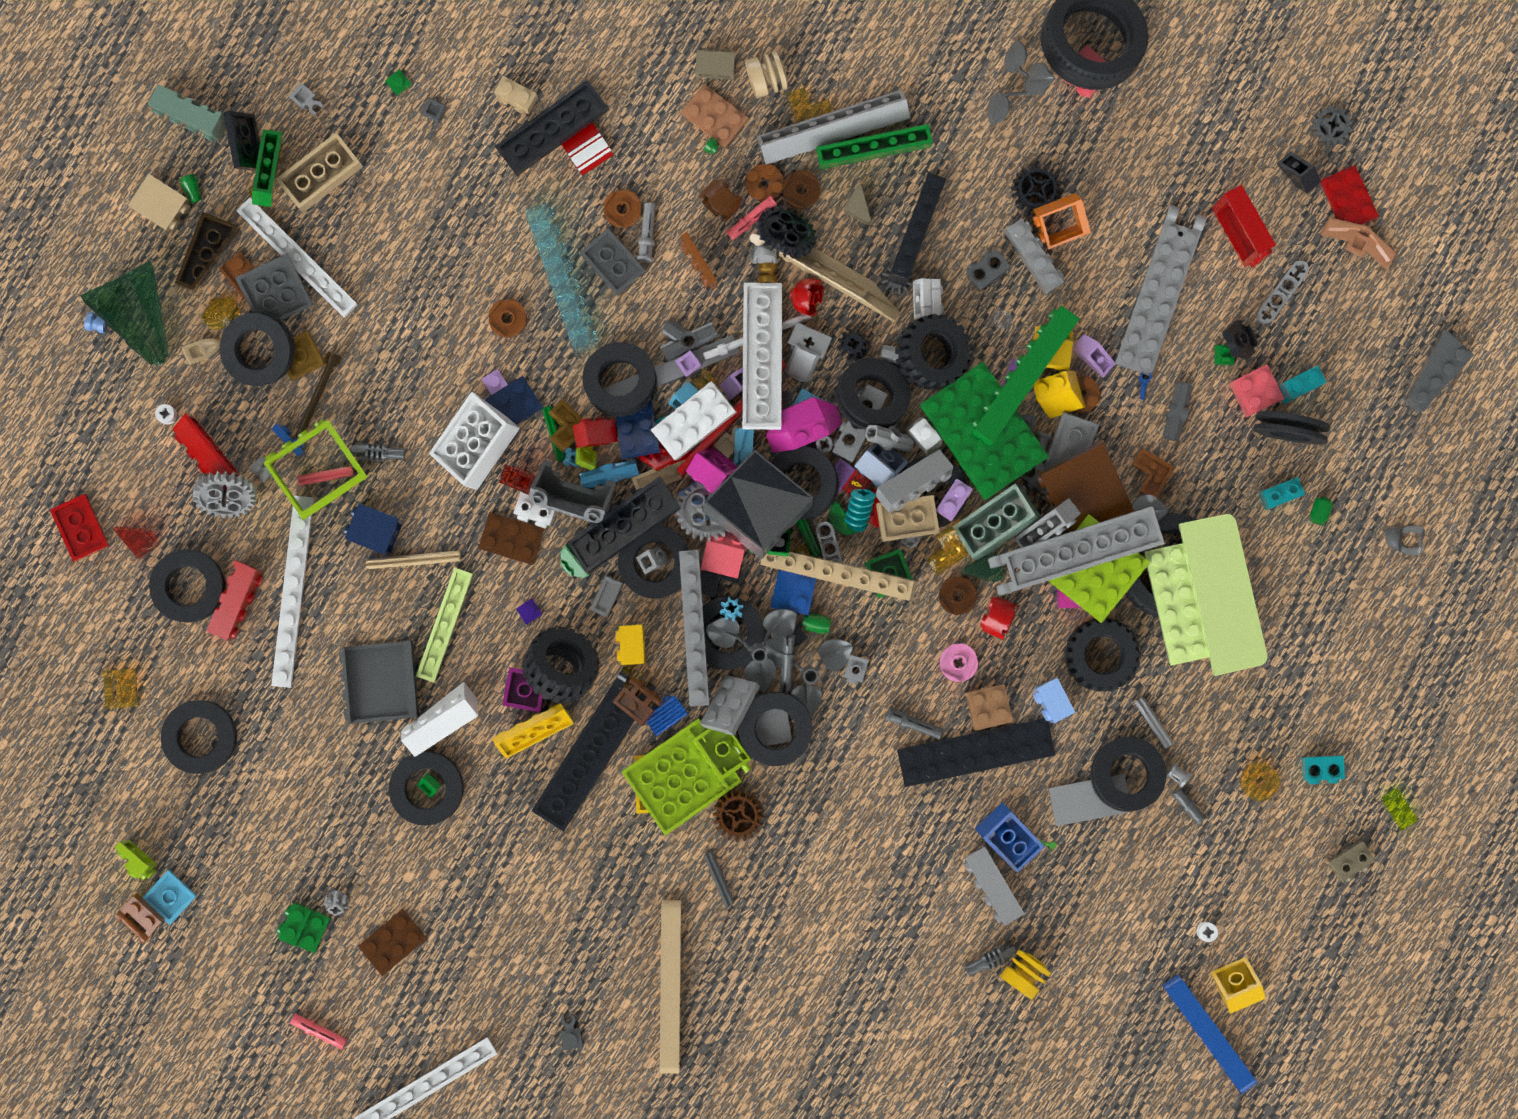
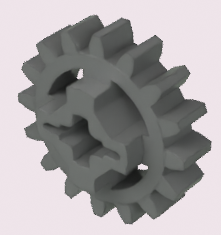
[1310,105,1353,147]

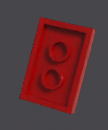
[1320,165,1379,225]
[50,494,110,562]

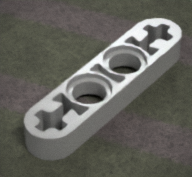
[1257,261,1309,324]

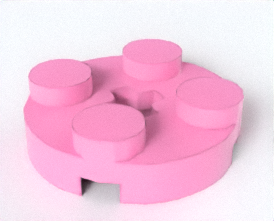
[939,644,978,682]

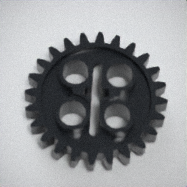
[756,206,817,259]

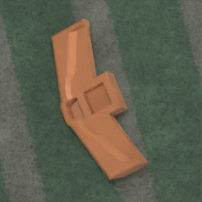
[1320,217,1397,270]

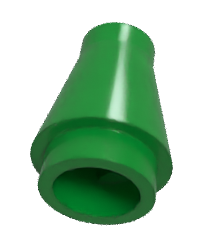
[179,174,202,204]

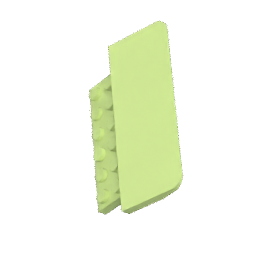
[1144,514,1267,676]

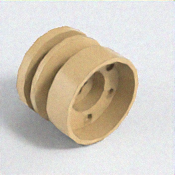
[745,50,787,99]

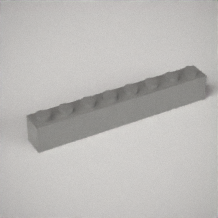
[757,90,910,165]
[679,550,709,706]

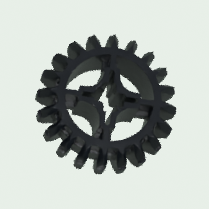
[1011,163,1063,215]

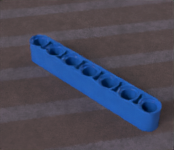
[1162,974,1257,1094]

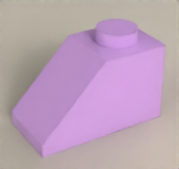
[1072,334,1115,377]
[719,368,743,400]

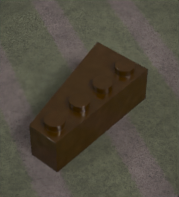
[175,212,240,293]

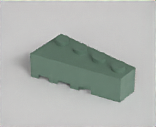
[148,84,226,142]

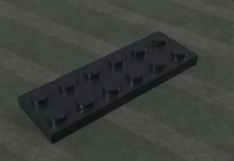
[495,80,609,176]

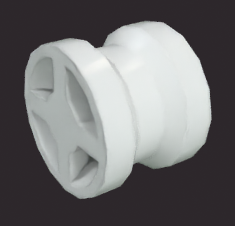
[155,404,177,425]
[1196,922,1218,942]

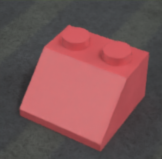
[700,530,746,578]

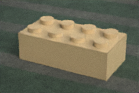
[276,132,363,213]

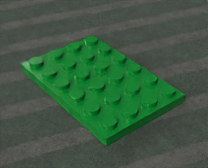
[919,362,1049,501]

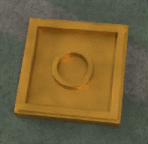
[274,330,326,382]

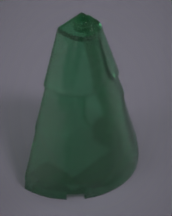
[80,261,168,367]

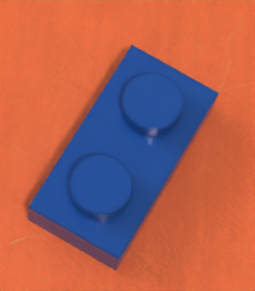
[271,424,306,458]

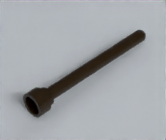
[296,351,342,438]

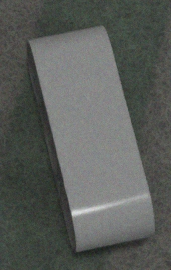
[816,522,843,563]

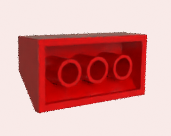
[172,413,240,490]

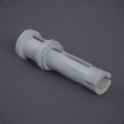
[636,203,656,262]

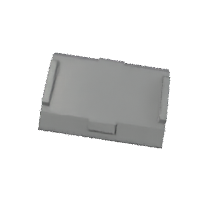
[785,344,820,382]

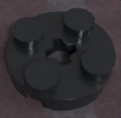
[1222,320,1257,359]

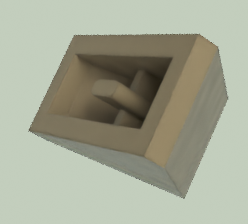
[844,184,871,225]

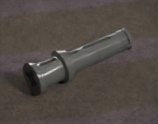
[884,705,943,740]

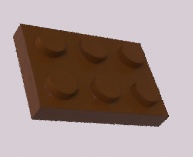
[478,512,545,565]
[358,909,428,976]

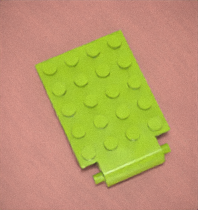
[621,718,752,836]

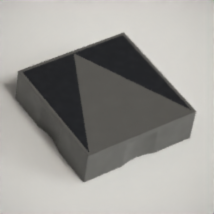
[703,450,814,560]

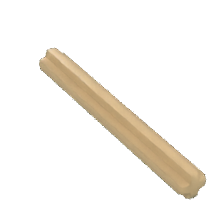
[366,551,461,569]

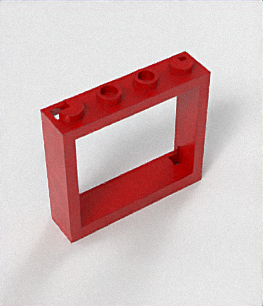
[1211,184,1276,268]

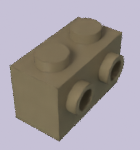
[695,48,735,80]
[1326,840,1375,882]

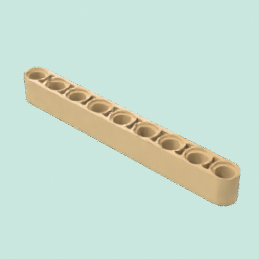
[660,900,681,1074]

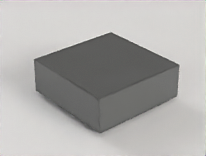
[421,97,447,123]

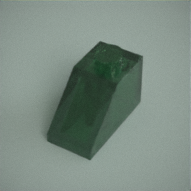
[960,552,1006,584]

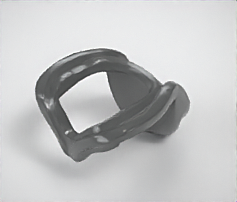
[1385,525,1425,556]

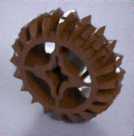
[713,789,765,842]

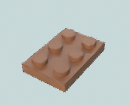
[681,84,749,149]

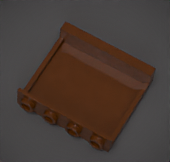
[1037,440,1134,535]

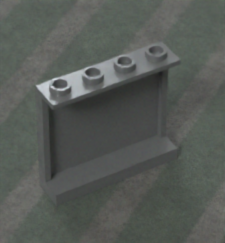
[339,641,419,724]

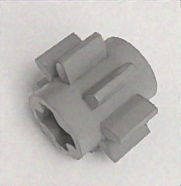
[324,891,349,915]

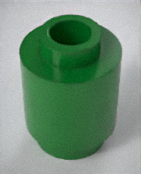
[1309,496,1334,526]
[802,612,831,634]

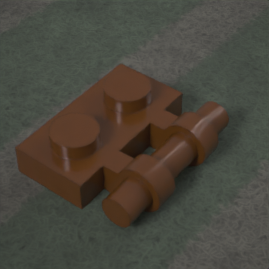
[613,677,663,726]

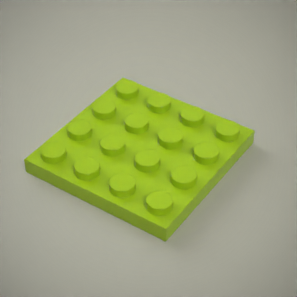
[1049,514,1151,623]

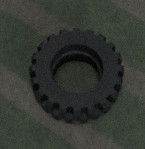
[895,314,972,390]
[1065,618,1141,691]
[522,627,600,703]

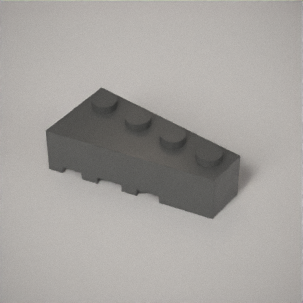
[1404,329,1474,414]

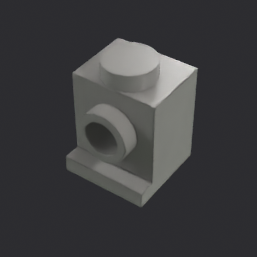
[636,546,669,574]
[844,655,869,685]

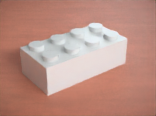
[651,381,737,460]

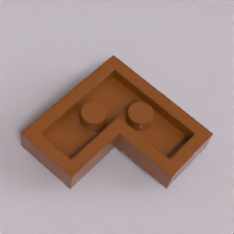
[1132,448,1175,498]

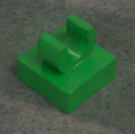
[1214,345,1234,366]

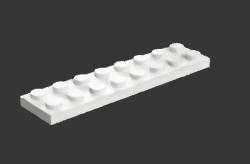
[742,283,782,430]

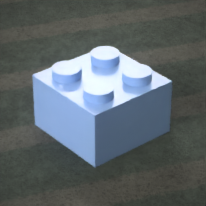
[1032,678,1075,723]

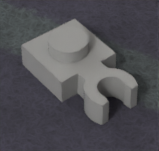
[289,83,324,117]

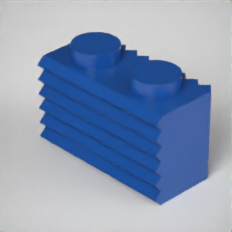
[647,694,688,736]

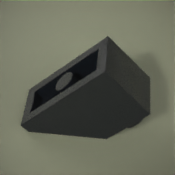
[1277,151,1321,194]

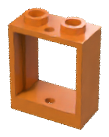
[1033,193,1091,249]

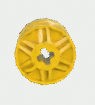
[1000,949,1052,1000]

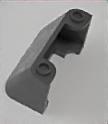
[529,460,617,523]

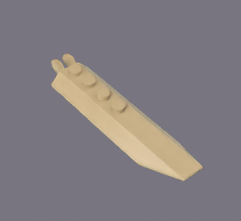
[749,228,899,322]

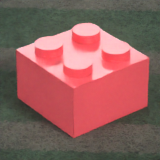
[1229,365,1285,418]

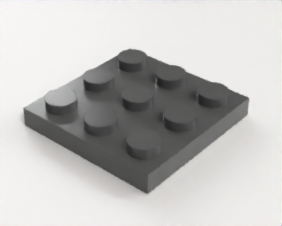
[235,253,313,320]

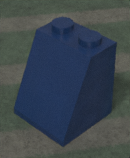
[344,503,404,557]

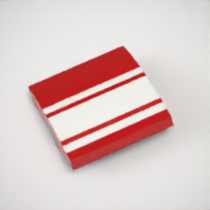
[562,123,614,176]

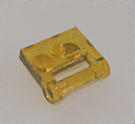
[101,668,139,710]

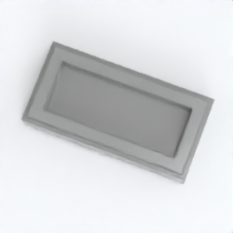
[590,575,623,618]

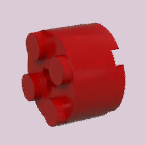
[980,596,1019,640]

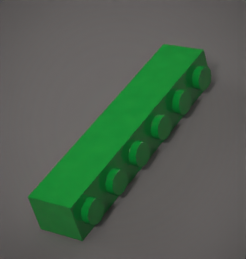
[816,124,933,170]

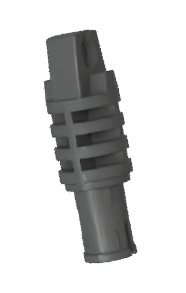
[351,443,406,462]
[964,944,1017,977]

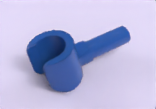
[1139,372,1152,400]

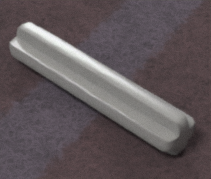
[1134,697,1173,748]

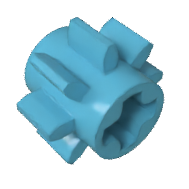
[720,597,743,622]

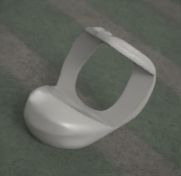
[750,245,780,264]

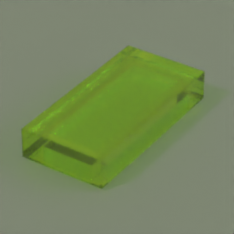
[1380,788,1418,831]

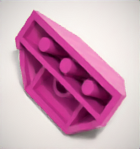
[766,397,843,453]

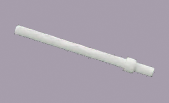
[703,314,812,360]

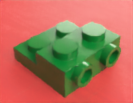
[276,902,331,954]

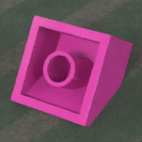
[686,447,738,493]

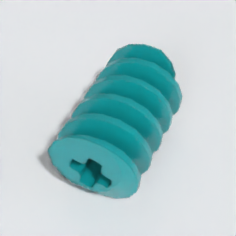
[845,489,876,532]

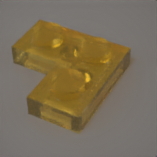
[787,87,833,123]
[927,525,969,575]

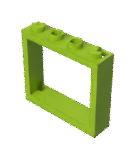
[264,419,367,520]

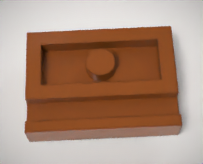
[219,251,254,299]

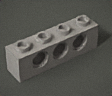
[832,384,888,464]

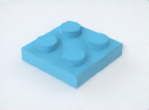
[143,870,197,925]

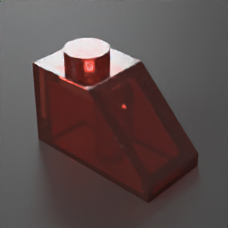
[499,464,536,495]
[113,526,159,559]

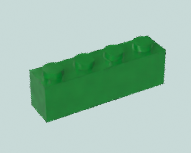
[252,129,282,207]

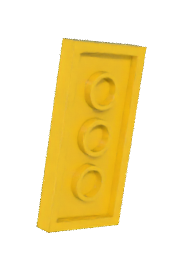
[492,703,574,758]

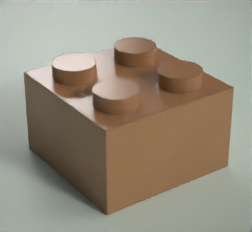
[965,684,1013,731]

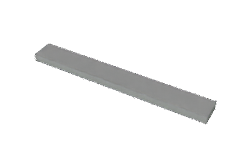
[599,335,740,412]

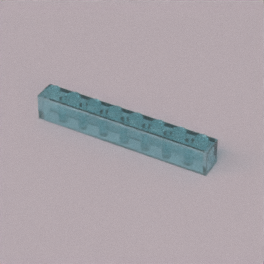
[524,202,599,355]

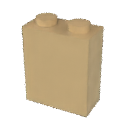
[128,174,191,233]

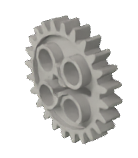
[192,471,257,518]
[676,482,730,542]

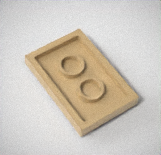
[876,495,940,542]

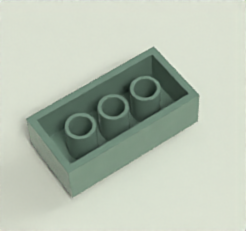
[953,483,1042,561]

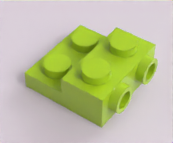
[114,840,158,880]

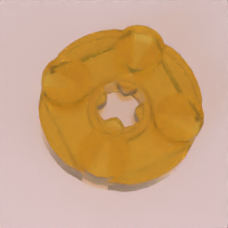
[201,297,240,330]
[1240,762,1280,801]

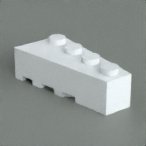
[401,682,478,757]

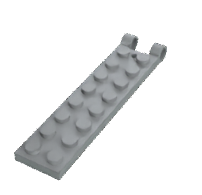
[1115,205,1207,376]
[988,506,1165,596]

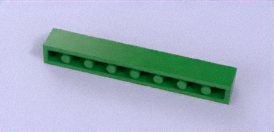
[971,305,1080,446]

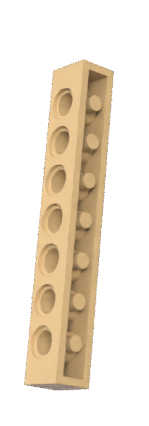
[760,551,917,601]

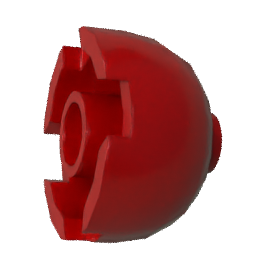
[790,278,824,317]

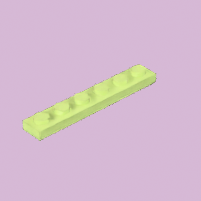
[416,567,473,683]

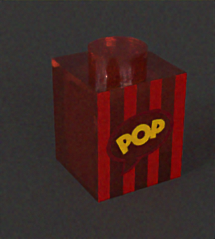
[841,470,871,497]

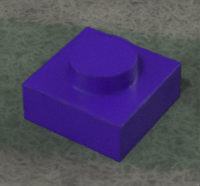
[516,598,543,625]

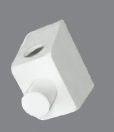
[905,417,943,456]

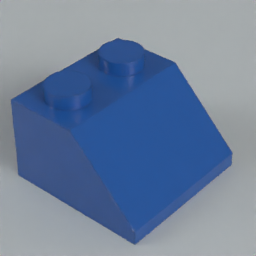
[771,570,816,615]

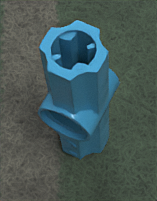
[579,459,639,489]

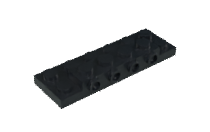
[567,476,681,574]

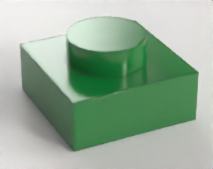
[385,69,412,97]
[417,773,441,799]

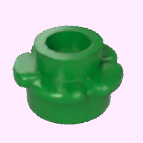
[703,137,719,155]

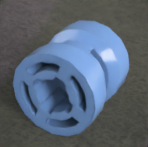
[84,312,109,334]

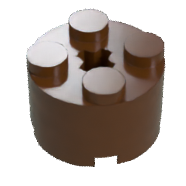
[698,179,742,222]

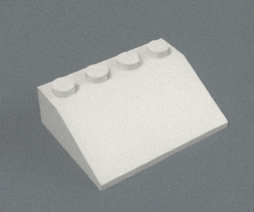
[429,392,520,490]

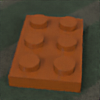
[679,232,718,290]

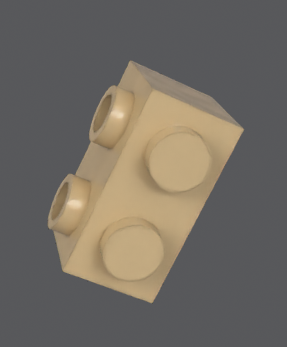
[494,76,538,115]

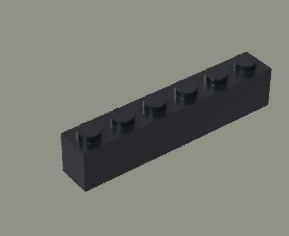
[888,172,946,287]

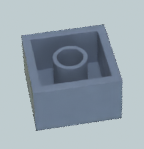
[854,443,909,487]

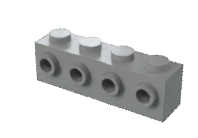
[1004,219,1064,295]
[876,449,953,513]
[1014,498,1081,548]
[963,846,1025,926]

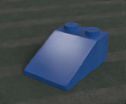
[975,802,1045,873]

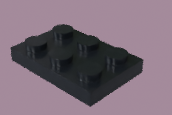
[223,111,260,171]

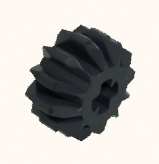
[837,329,870,361]

